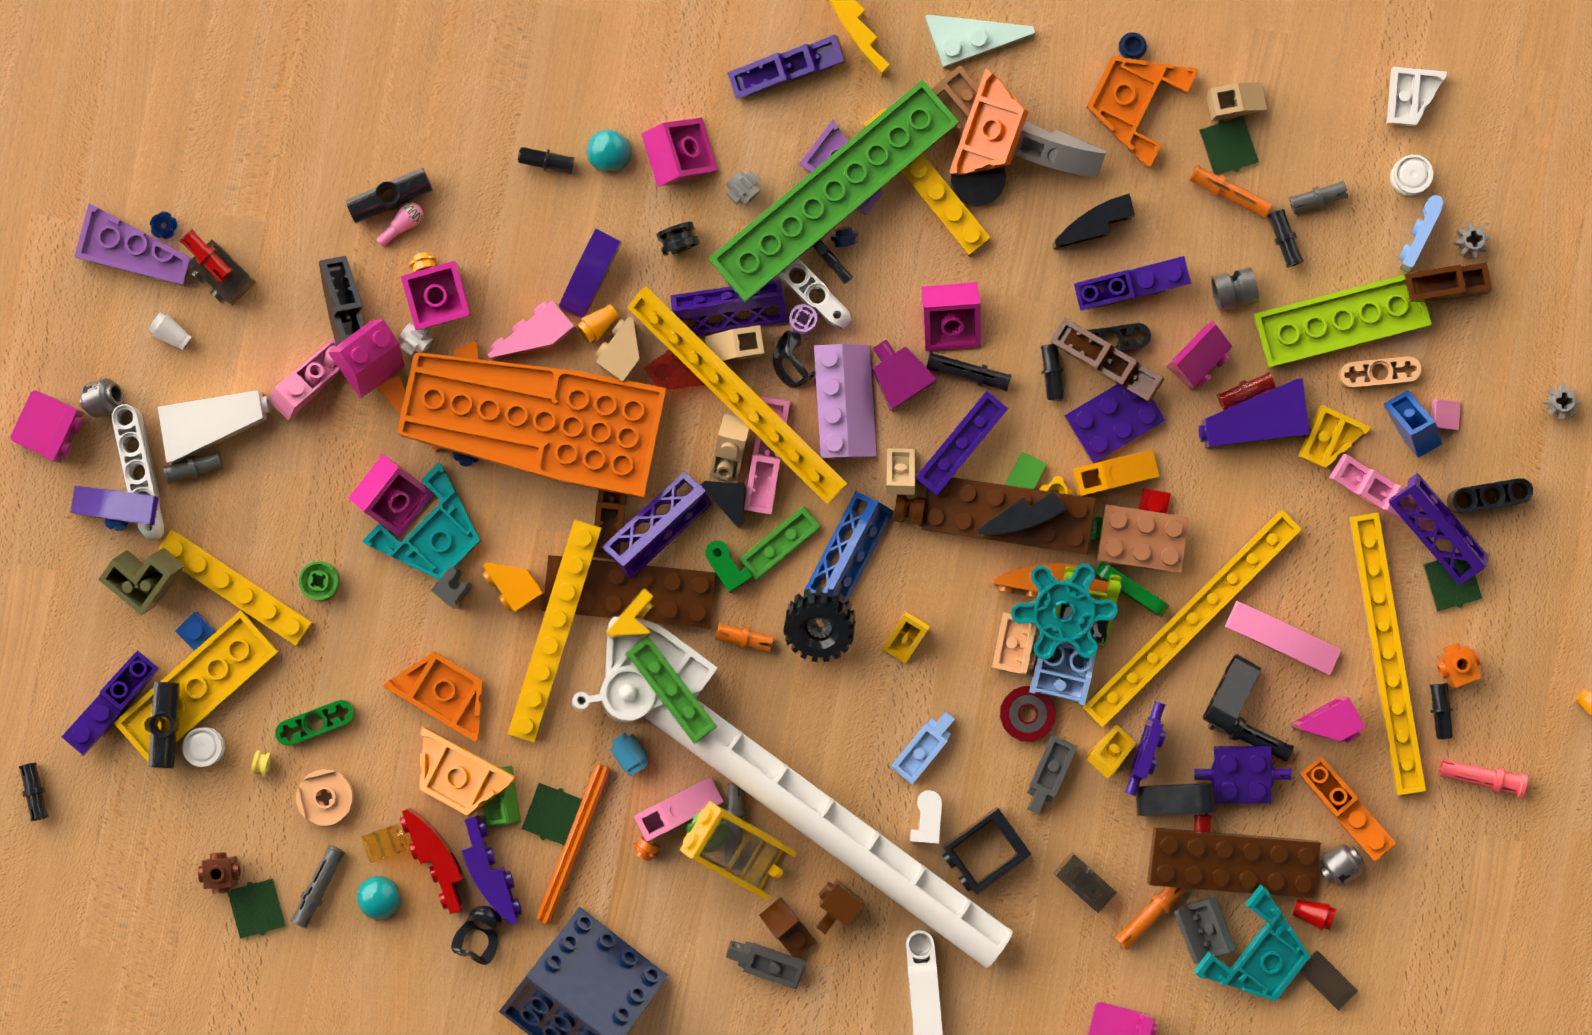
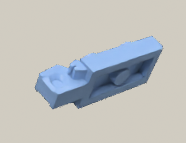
[890,711,954,784]

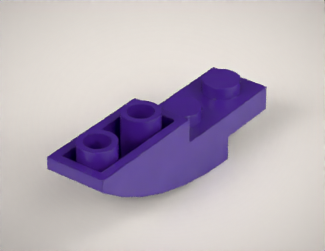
[1074,256,1192,311]
[61,650,159,756]
[461,815,522,924]

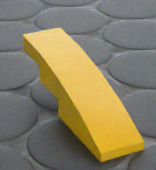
[828,0,890,77]

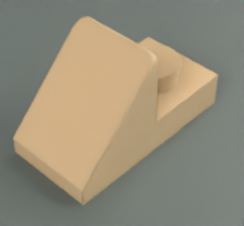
[885,448,915,495]

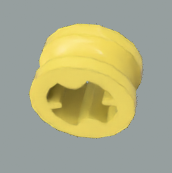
[251,750,272,778]

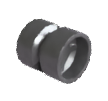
[1211,267,1259,311]

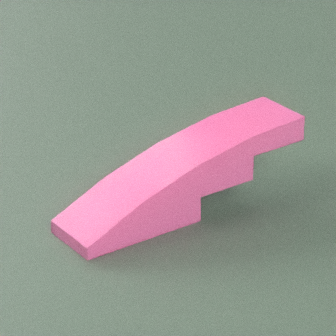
[744,396,790,514]
[1329,454,1435,538]
[1225,601,1341,675]

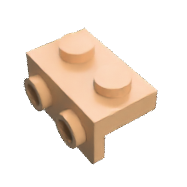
[991,612,1040,675]

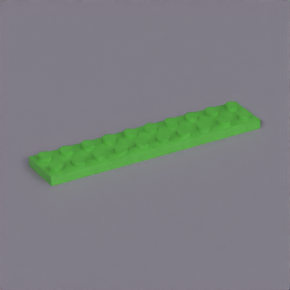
[708,79,959,303]

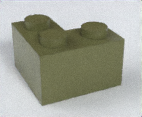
[98,548,185,616]

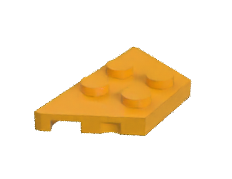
[419,727,518,816]

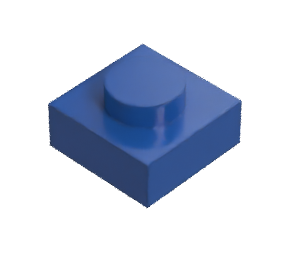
[175,611,216,651]

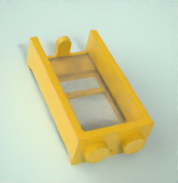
[680,801,797,901]

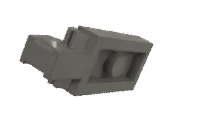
[1027,735,1078,814]
[726,940,806,989]

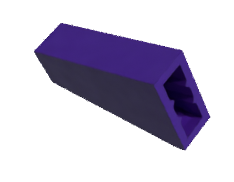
[1198,378,1310,448]

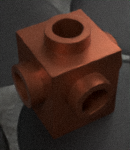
[198,852,241,894]

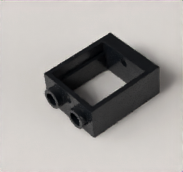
[942,807,1032,894]

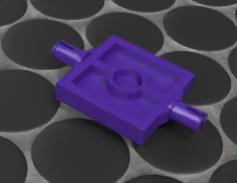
[1125,701,1166,796]
[1194,746,1291,804]

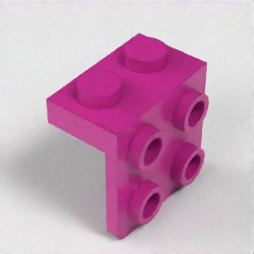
[11,390,84,463]
[1087,1002,1157,1035]

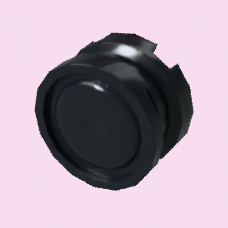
[656,221,700,256]

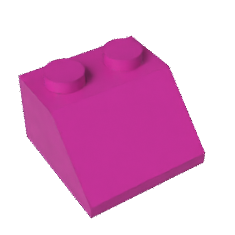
[641,118,719,187]
[401,261,471,331]
[921,282,981,351]
[328,319,404,398]
[1166,321,1233,389]
[348,454,434,537]
[1290,696,1366,743]

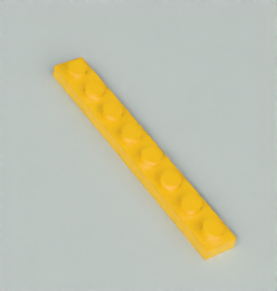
[508,519,602,742]

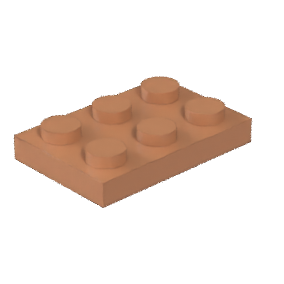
[1096,504,1189,573]

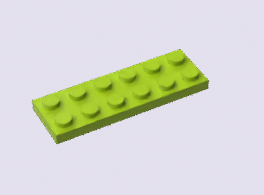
[1252,271,1432,369]

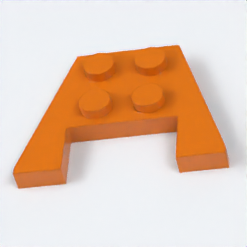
[1086,56,1198,168]

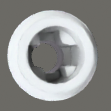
[147,312,192,350]

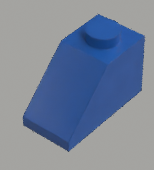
[1384,390,1442,458]

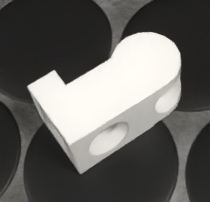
[910,790,942,844]

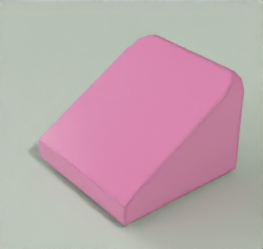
[1431,399,1460,430]

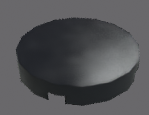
[950,167,1006,206]

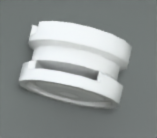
[1390,154,1433,196]
[182,727,226,767]

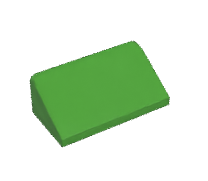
[483,766,520,827]

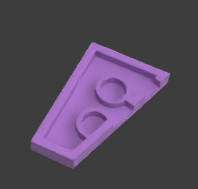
[799,119,883,215]

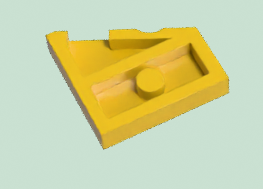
[1298,405,1371,468]

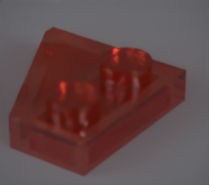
[644,349,705,391]

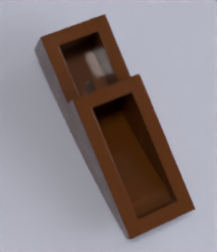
[1404,262,1492,302]

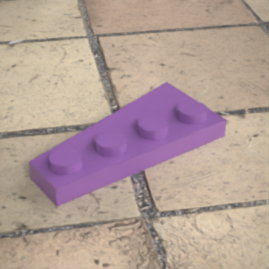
[74,203,192,286]

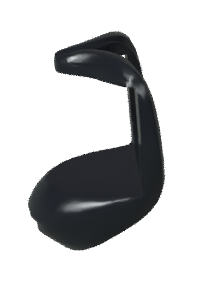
[773,330,815,388]
[451,905,502,965]

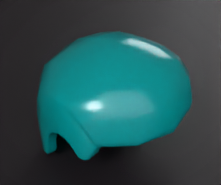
[586,130,632,172]
[357,876,402,921]

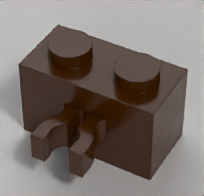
[816,879,864,935]

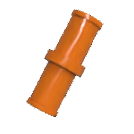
[715,623,774,653]

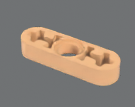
[1338,356,1421,388]

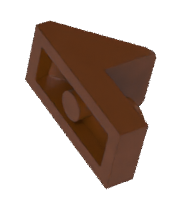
[759,897,817,958]

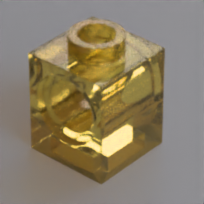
[361,824,408,863]

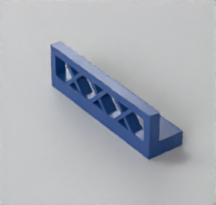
[804,491,894,603]

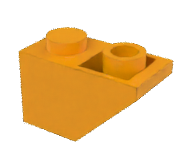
[482,562,544,612]

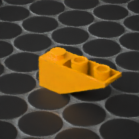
[1071,449,1160,496]

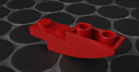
[400,808,465,914]

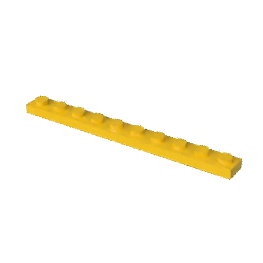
[627,286,847,504]
[1082,509,1302,728]
[1349,512,1426,795]

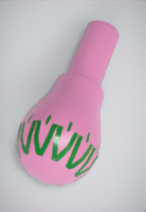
[377,202,423,247]

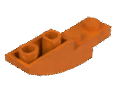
[992,563,1109,598]
[1299,756,1396,863]

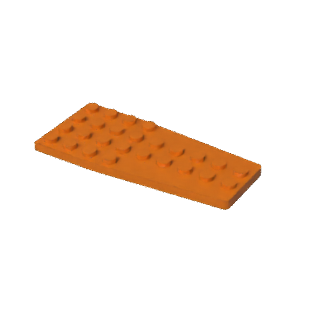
[397,353,666,499]

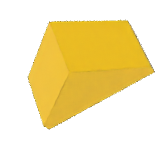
[882,612,930,664]

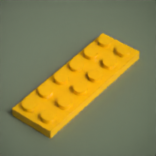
[114,610,279,762]

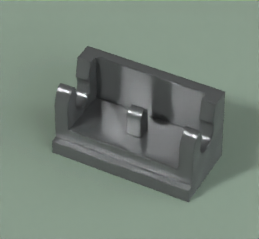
[431,566,471,609]

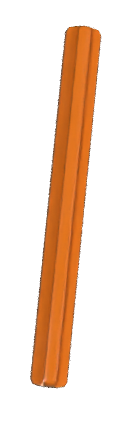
[536,764,610,924]

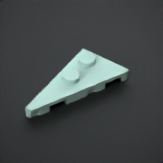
[925,15,1035,68]

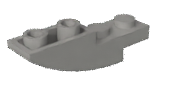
[1014,121,1107,177]

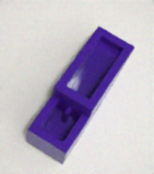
[559,229,622,318]

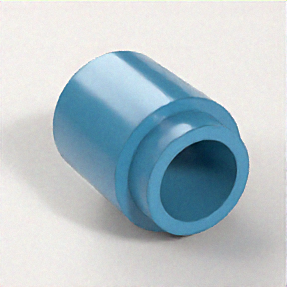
[610,733,649,776]

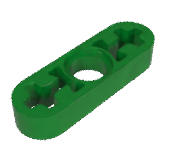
[1095,562,1169,618]
[275,700,355,746]

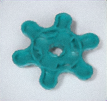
[1011,564,1118,659]

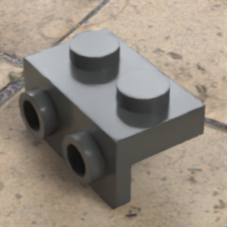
[1174,896,1236,964]

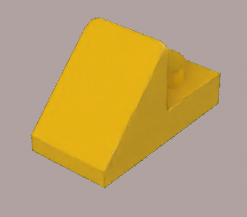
[606,589,653,638]
[1087,724,1136,779]

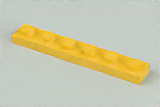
[863,108,991,256]
[157,529,313,646]

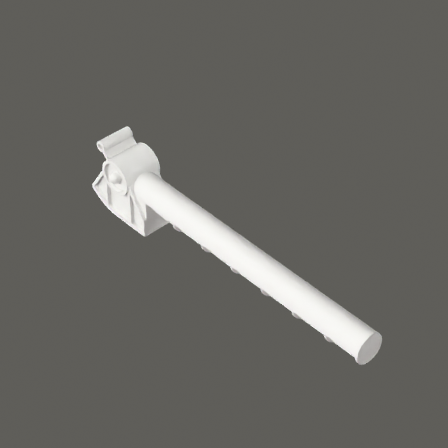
[572,617,1013,968]

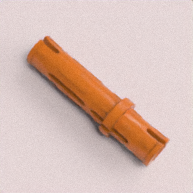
[1189,165,1272,218]
[1114,887,1187,950]

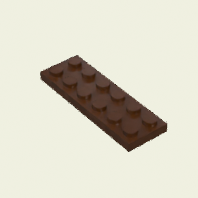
[920,477,1097,555]
[542,555,716,628]
[1147,827,1321,898]

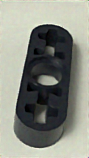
[1087,323,1151,352]

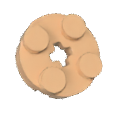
[296,769,354,826]

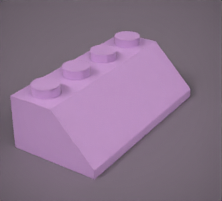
[814,344,877,460]

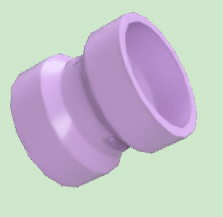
[789,304,817,335]

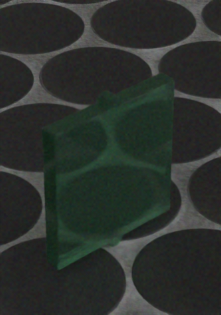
[1199,116,1259,175]
[1423,558,1482,611]
[521,783,582,845]
[228,878,286,939]

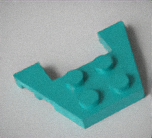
[362,462,481,580]
[1193,884,1310,1001]

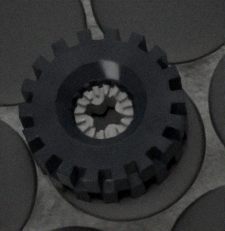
[783,587,856,662]

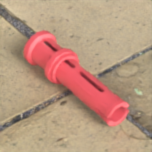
[1439,759,1528,799]

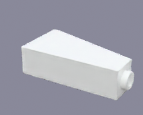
[158,390,270,464]

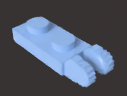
[1398,194,1444,273]

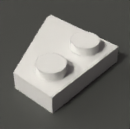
[1387,67,1447,126]

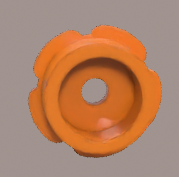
[633,837,660,861]

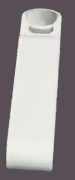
[778,258,851,329]
[112,404,164,542]
[906,929,943,1035]

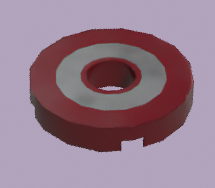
[1000,686,1056,742]

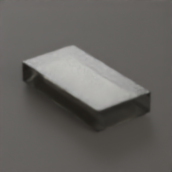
[1299,950,1358,1011]

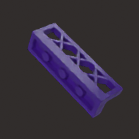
[670,279,787,335]
[915,391,1009,496]
[602,472,712,579]
[1388,473,1488,585]

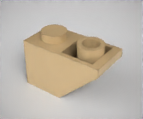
[1206,83,1267,121]
[595,317,641,381]
[705,325,765,362]
[710,414,750,483]

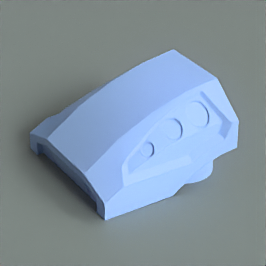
[1029,642,1097,705]

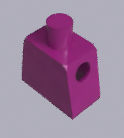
[872,339,936,411]

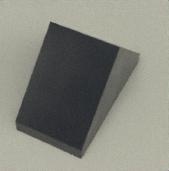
[701,481,745,528]

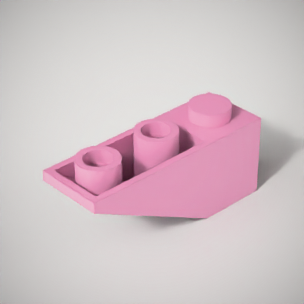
[487,300,576,360]
[269,338,341,421]
[634,777,724,842]

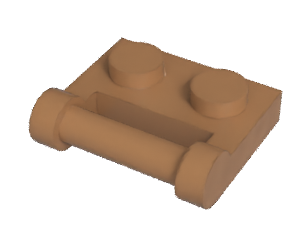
[931,65,979,141]

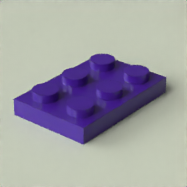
[1064,384,1166,464]

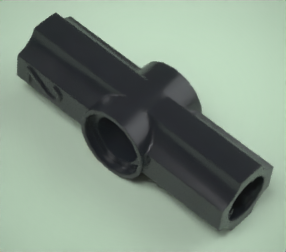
[346,168,433,224]
[148,682,180,768]

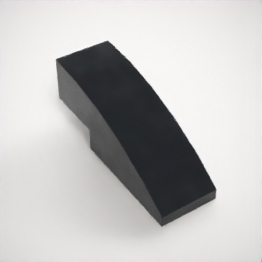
[1052,193,1135,249]
[977,491,1069,536]

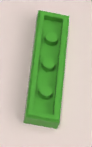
[625,636,717,744]

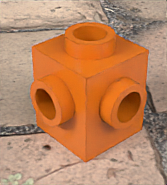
[1437,643,1482,688]

